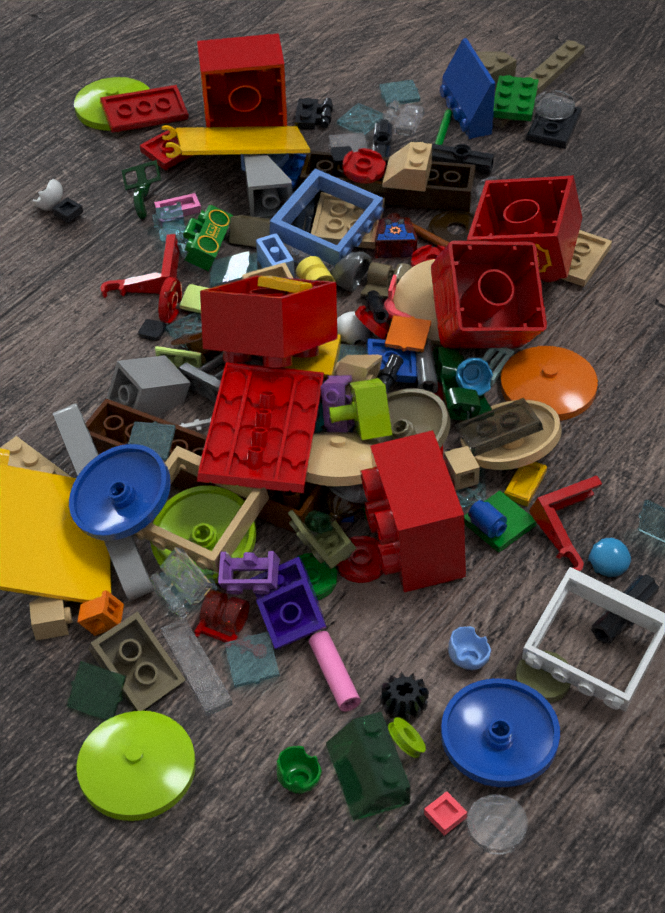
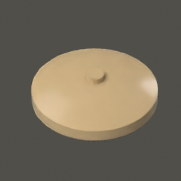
[393,259,441,345]
[461,400,562,470]
[306,432,382,486]

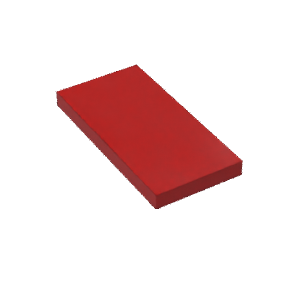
[100,85,189,133]

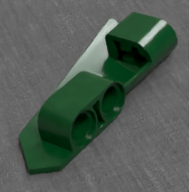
[433,346,494,421]

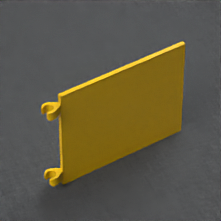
[162,125,310,158]
[0,448,111,603]

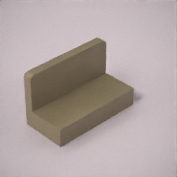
[229,215,271,247]

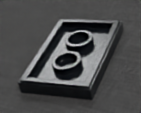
[526,100,582,149]

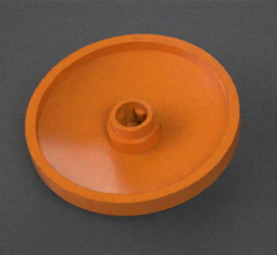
[500,346,598,421]

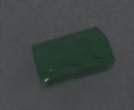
[326,711,411,821]

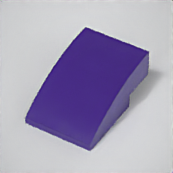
[250,557,327,650]

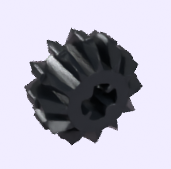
[380,671,429,722]

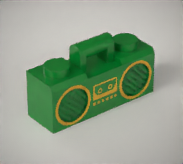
[183,205,233,272]

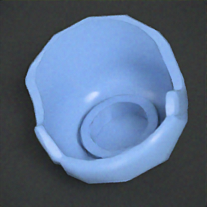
[448,626,491,670]

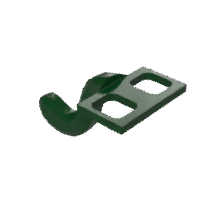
[121,160,161,219]

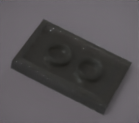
[455,398,543,457]

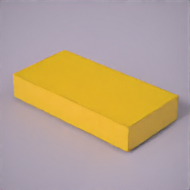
[258,276,313,293]
[504,462,547,507]

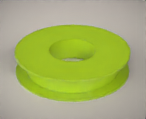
[388,717,426,758]

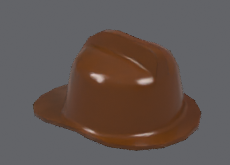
[171,332,222,358]

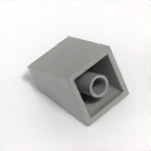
[244,154,292,219]
[106,355,191,417]

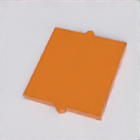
[385,315,432,352]

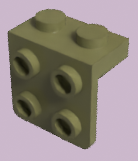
[288,510,357,569]

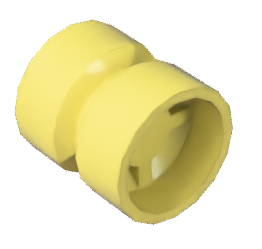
[296,256,335,282]

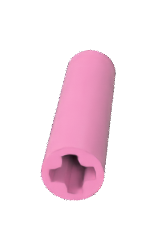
[309,631,361,712]

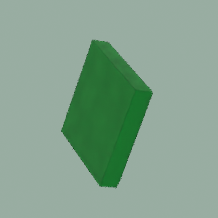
[464,490,536,553]

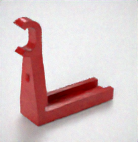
[100,234,180,298]
[529,475,602,572]

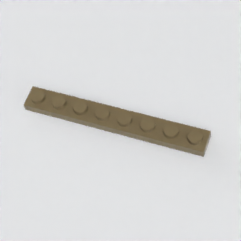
[493,40,585,128]

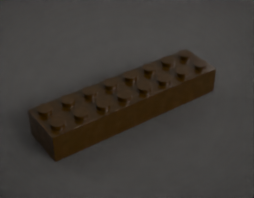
[300,151,476,212]

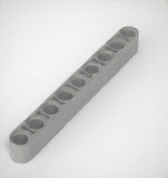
[53,403,155,601]

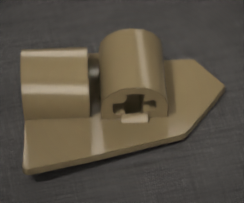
[360,262,412,298]

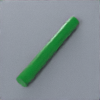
[435,109,453,145]

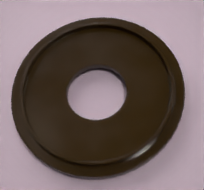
[429,210,475,242]

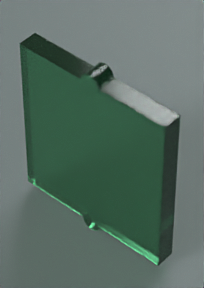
[67,661,127,720]

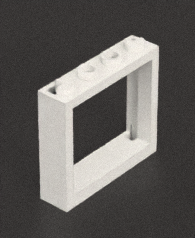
[522,567,665,712]

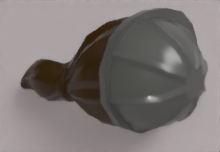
[321,484,368,530]

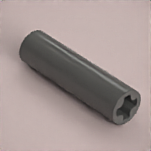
[415,338,438,394]

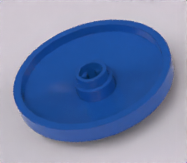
[69,444,171,541]
[441,678,560,787]

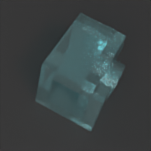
[152,202,185,236]

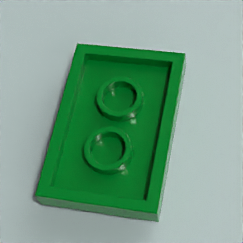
[493,75,539,121]

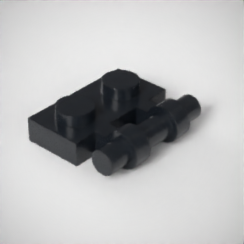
[295,98,333,130]

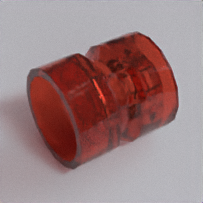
[200,589,250,635]

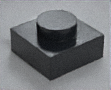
[52,197,83,223]

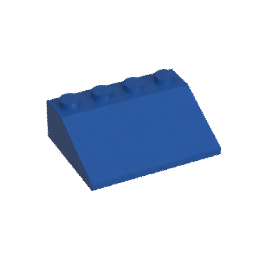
[440,38,495,139]

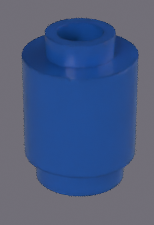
[468,500,507,538]

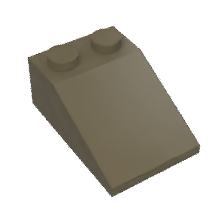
[447,51,517,90]
[88,611,186,711]

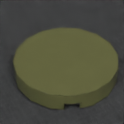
[515,650,571,703]

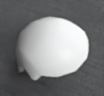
[32,179,63,211]
[337,312,371,345]

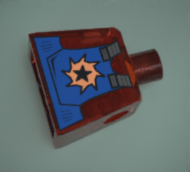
[375,213,417,258]

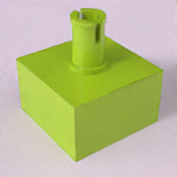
[329,378,392,440]

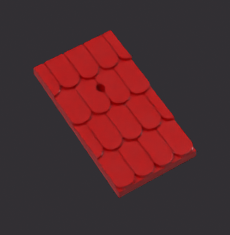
[197,362,324,493]

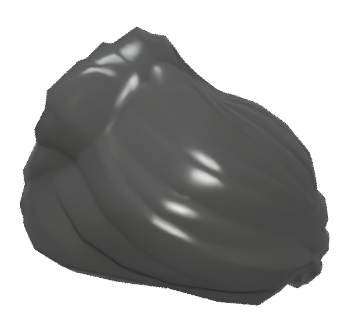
[331,252,372,292]

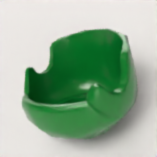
[276,746,322,794]

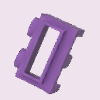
[321,375,355,432]
[218,551,280,595]

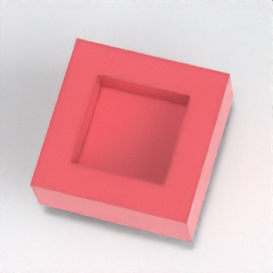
[424,791,467,836]

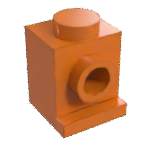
[77,590,124,636]

